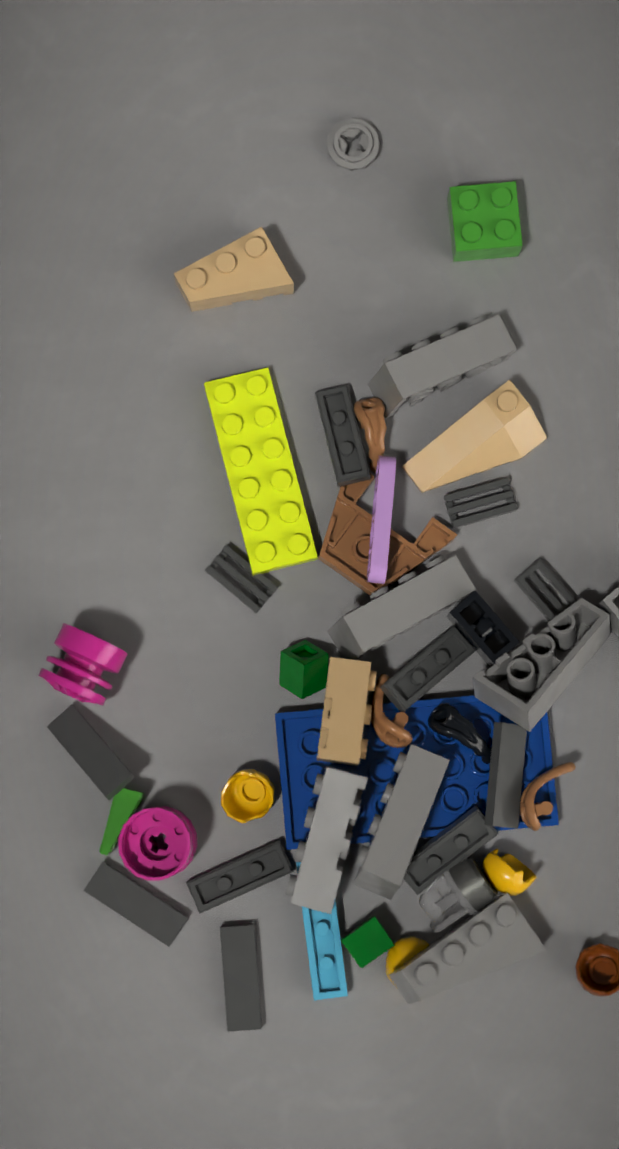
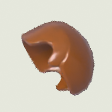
[575,943,619,997]

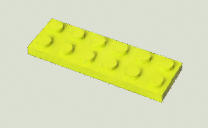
[204,367,318,576]

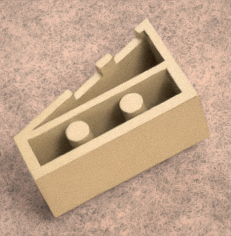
[174,226,294,312]
[317,657,377,766]

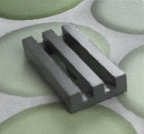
[443,478,518,529]
[205,545,278,614]
[514,558,577,621]

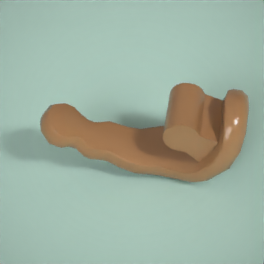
[354,397,387,473]
[371,674,412,748]
[520,762,576,831]

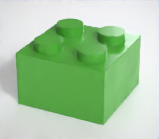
[447,181,523,262]

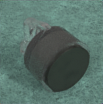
[419,857,497,933]

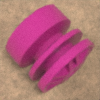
[38,623,128,706]
[118,806,198,881]

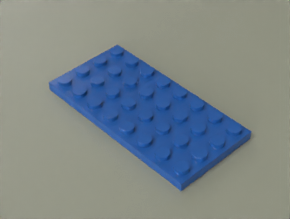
[275,695,559,850]

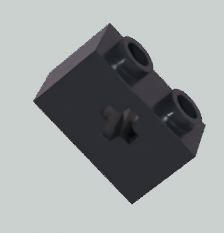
[447,590,520,667]

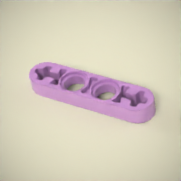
[367,455,396,584]

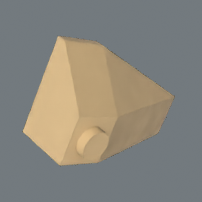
[402,379,547,493]

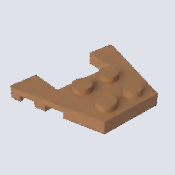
[318,473,457,595]

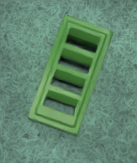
[99,788,145,856]

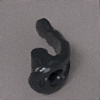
[428,703,492,764]

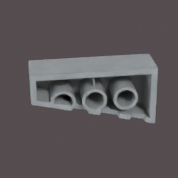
[472,598,610,732]

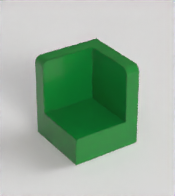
[279,640,329,699]
[341,915,395,968]

